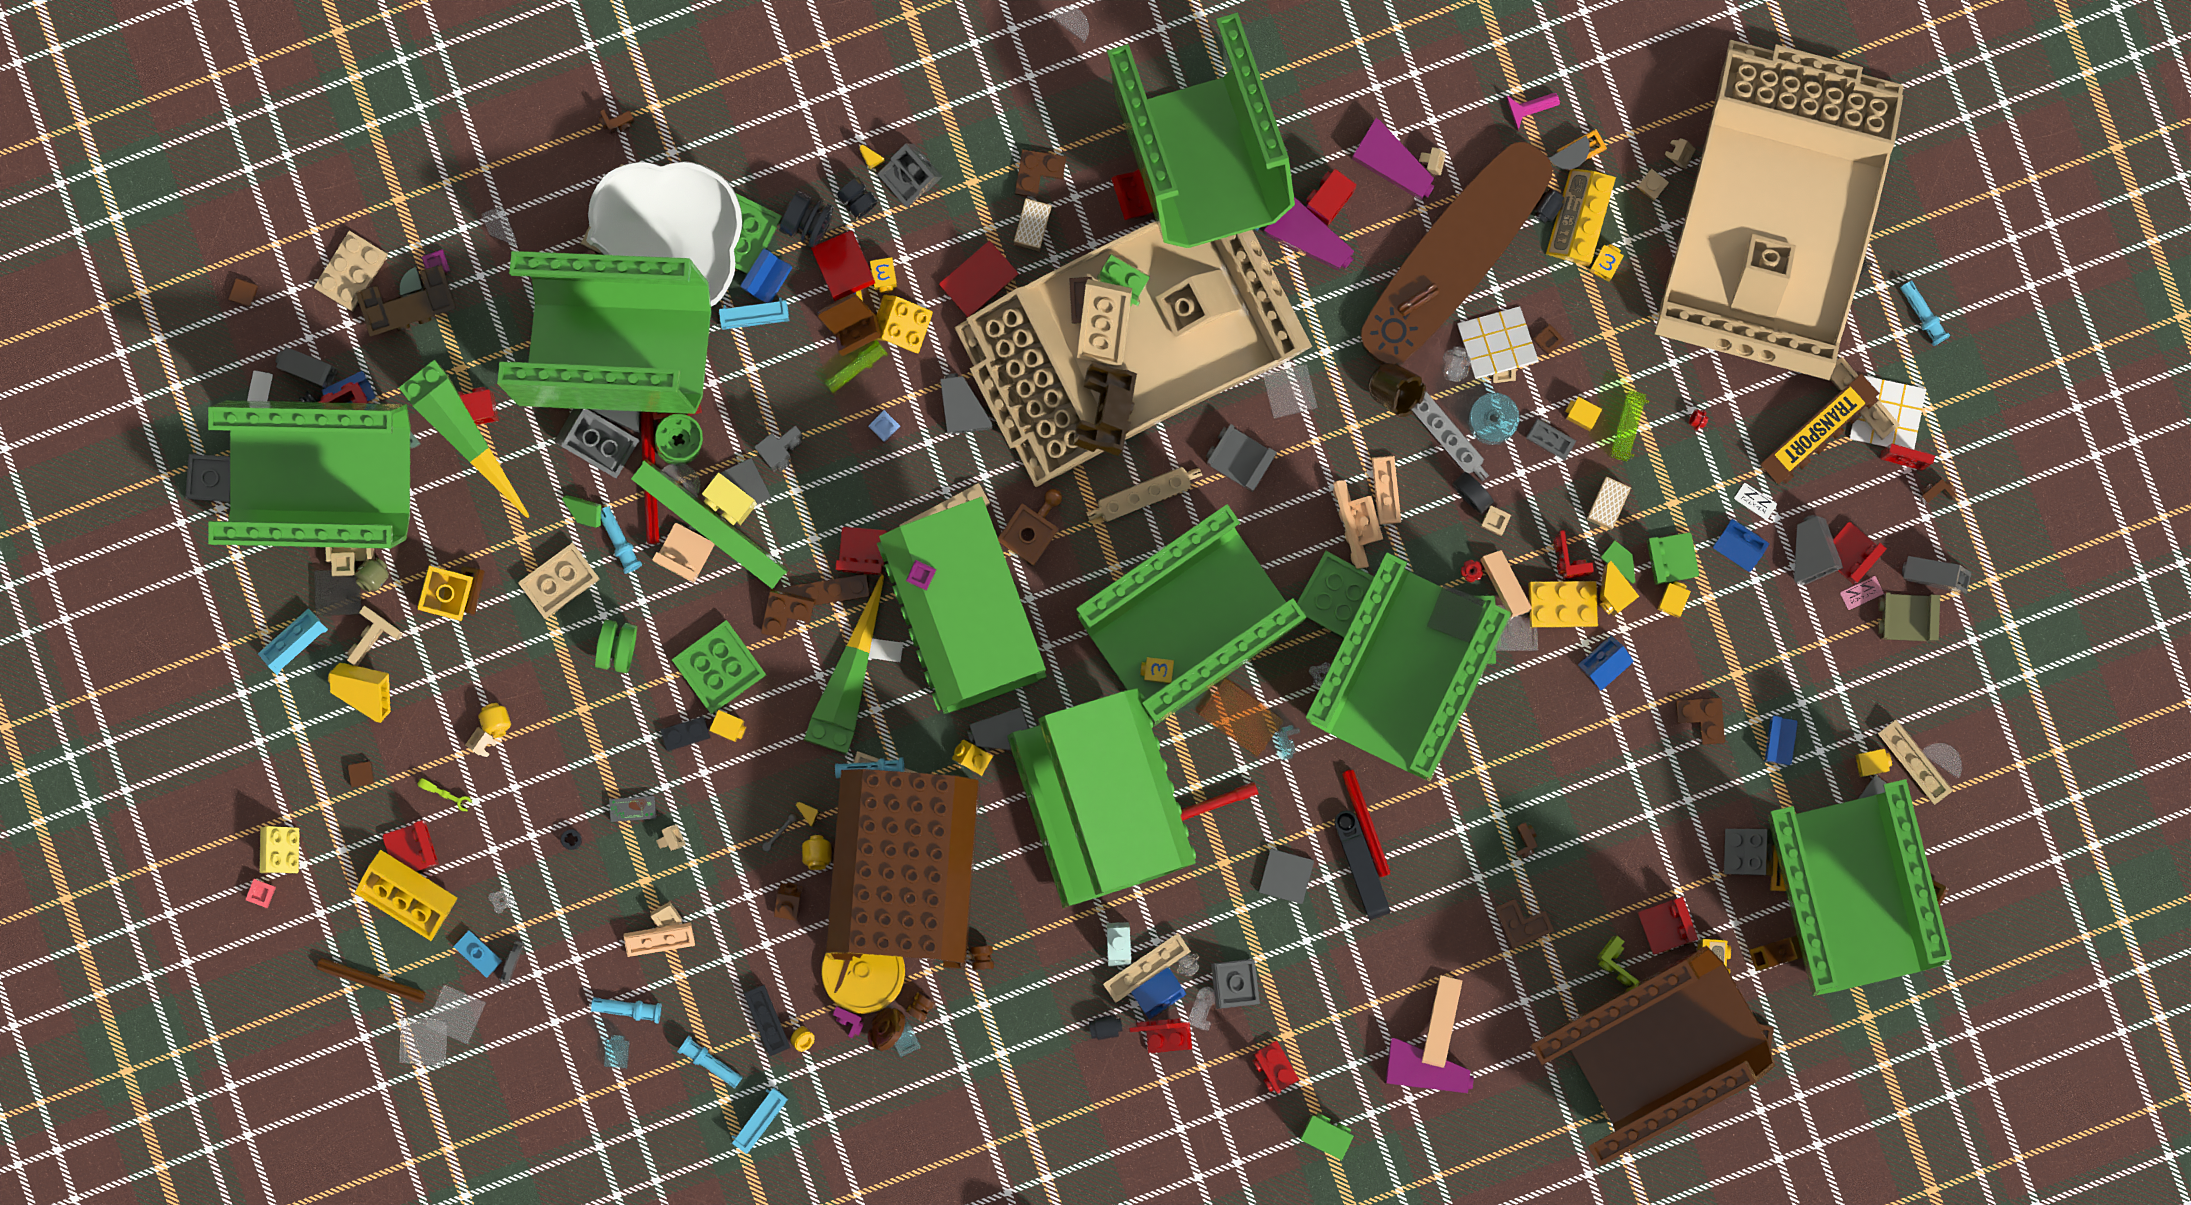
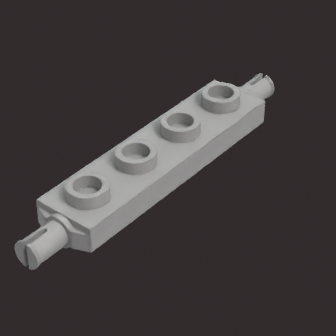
[1412,391,1489,482]

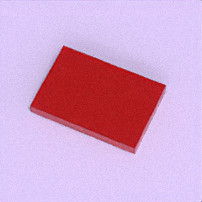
[811,230,876,301]
[939,240,1019,318]
[1880,443,1935,471]

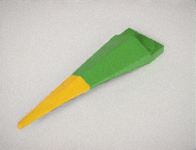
[399,360,529,518]
[804,576,884,755]

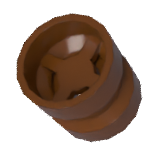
[970,946,994,970]
[905,992,936,1023]

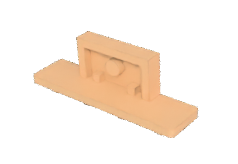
[1333,480,1383,569]

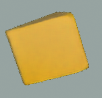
[859,145,885,170]
[796,802,819,827]

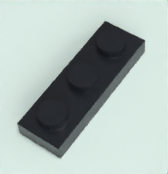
[744,985,791,1056]

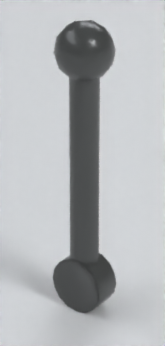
[762,814,797,851]

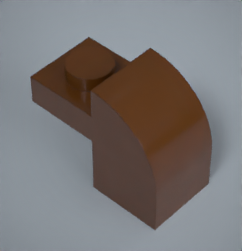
[1749,935,1802,971]

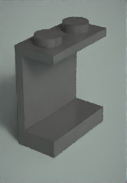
[1206,424,1277,493]

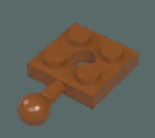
[998,489,1062,566]

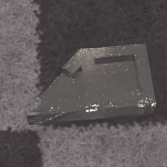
[481,206,518,246]

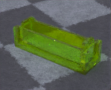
[1610,390,1649,462]

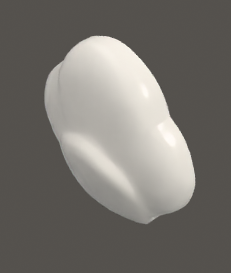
[586,162,742,306]

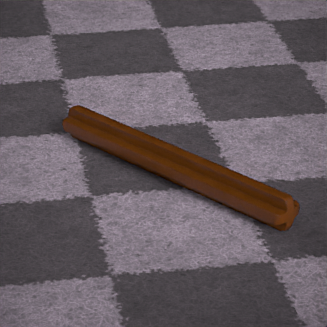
[317,958,426,1003]

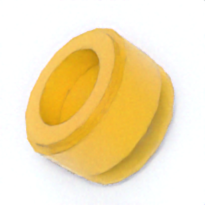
[791,1026,815,1051]

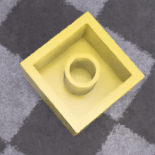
[702,473,757,525]

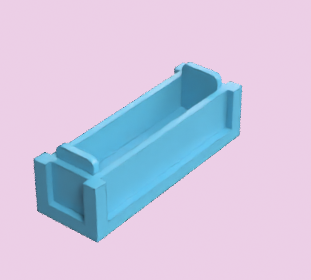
[719,298,789,330]
[258,608,328,675]
[731,1088,788,1154]

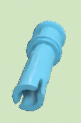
[1900,281,1951,346]
[601,506,642,574]
[835,757,905,778]
[591,997,662,1023]
[677,1036,743,1089]

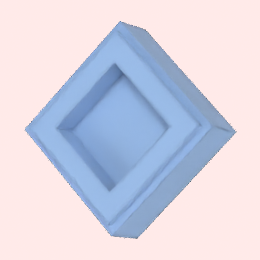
[868,410,900,442]

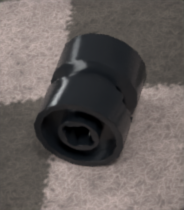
[836,177,878,220]

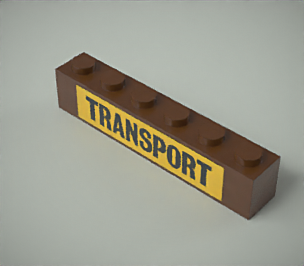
[1760,373,1880,485]

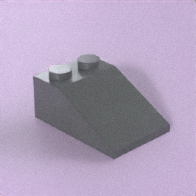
[554,408,639,479]

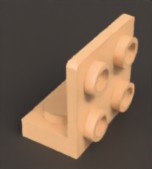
[653,523,715,583]

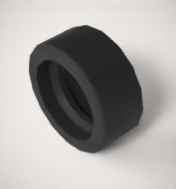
[1452,471,1494,514]

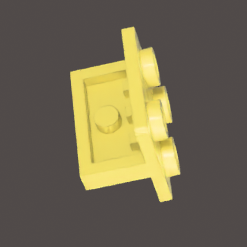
[260,826,299,873]

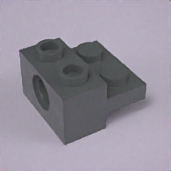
[877,144,943,207]
[755,426,803,472]
[1724,829,1774,876]

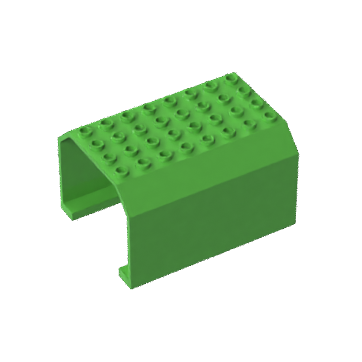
[1107,13,1295,248]
[497,251,711,414]
[208,400,410,549]
[877,497,1047,714]
[1076,504,1306,726]
[1306,553,1511,782]
[1007,688,1196,908]
[1768,779,1952,996]

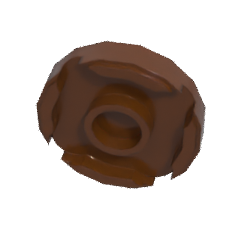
[868,1007,905,1051]

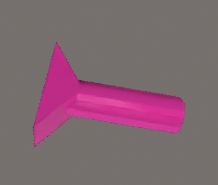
[1506,93,1560,131]

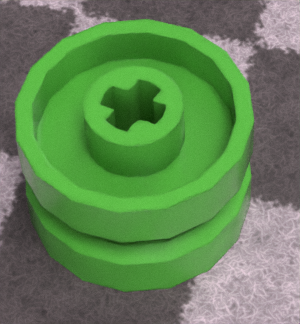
[595,619,637,674]

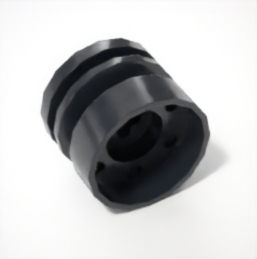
[779,189,834,248]

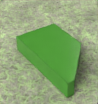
[562,495,601,528]
[1600,541,1635,585]

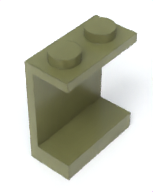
[1878,593,1940,642]

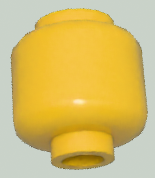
[478,703,511,738]
[802,835,832,870]

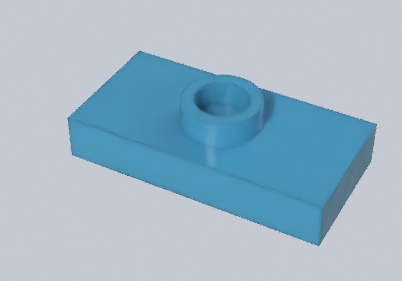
[454,930,502,978]

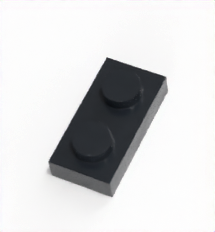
[661,716,711,752]

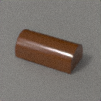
[460,566,485,615]

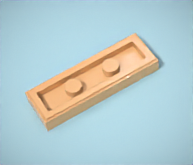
[1371,456,1401,525]
[1480,550,1532,618]
[624,922,695,957]

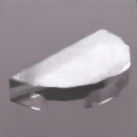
[1049,6,1089,43]
[1922,743,1962,779]

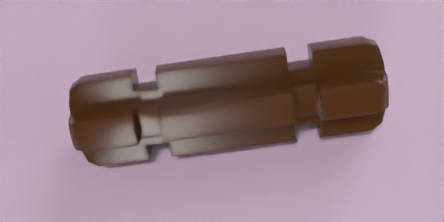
[1398,283,1440,316]

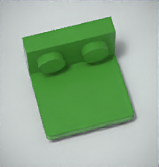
[1097,254,1150,306]
[1646,533,1699,585]

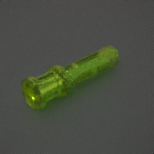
[825,339,888,394]

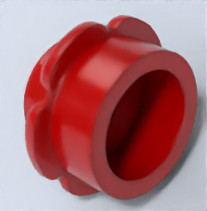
[1689,409,1708,430]
[1461,560,1483,582]

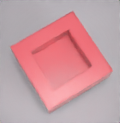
[246,879,276,908]

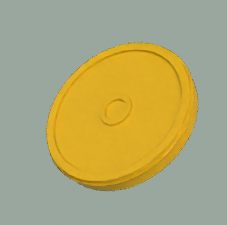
[821,953,905,1014]

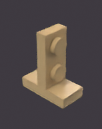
[347,606,404,666]

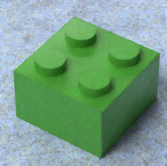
[1299,1113,1354,1161]

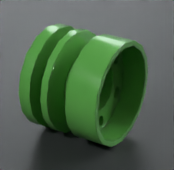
[654,414,703,466]

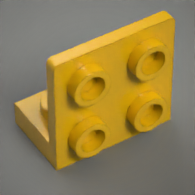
[876,295,933,353]

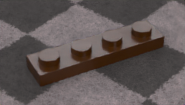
[777,574,870,606]

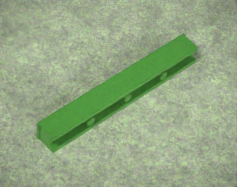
[631,459,789,589]

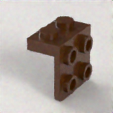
[818,294,881,356]

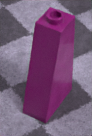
[1352,118,1435,200]
[1263,197,1354,270]
[1385,1038,1474,1093]

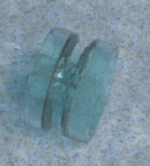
[1468,393,1519,445]

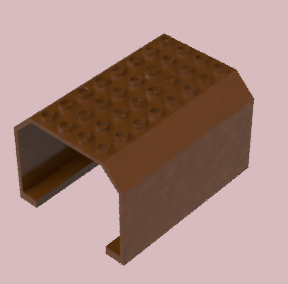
[826,769,980,970]
[1531,945,1775,1167]

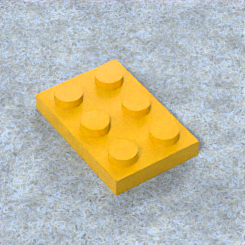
[1528,581,1598,628]

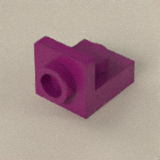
[833,1006,864,1038]

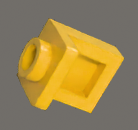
[952,740,993,776]

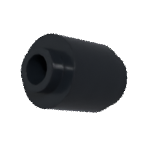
[1533,189,1564,224]
[1089,1014,1123,1040]

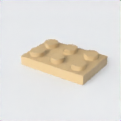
[314,231,388,312]
[518,543,600,619]

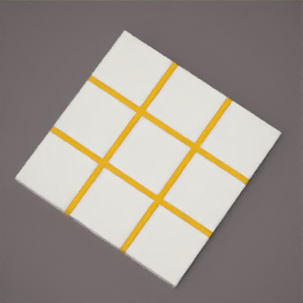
[1457,307,1538,379]
[1849,376,1926,449]

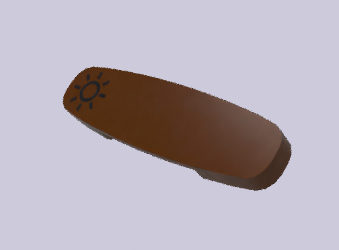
[1360,142,1553,365]

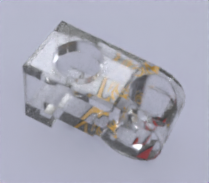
[1187,987,1215,1032]

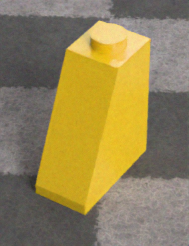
[328,663,391,723]

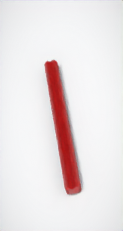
[640,411,659,545]

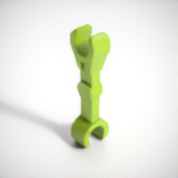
[418,778,472,811]

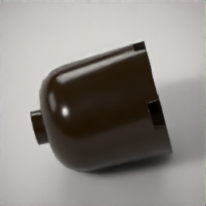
[1368,363,1426,417]

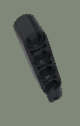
[1334,810,1391,921]

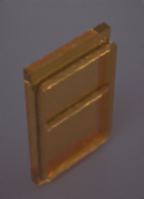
[1199,678,1284,757]

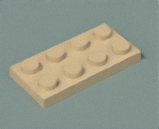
[1077,279,1132,367]

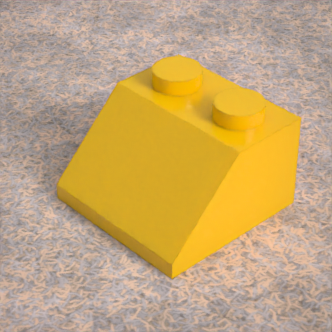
[1600,561,1639,616]
[417,566,473,621]

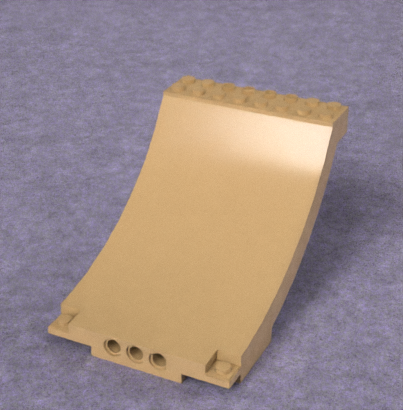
[1655,40,1904,380]
[954,221,1312,487]

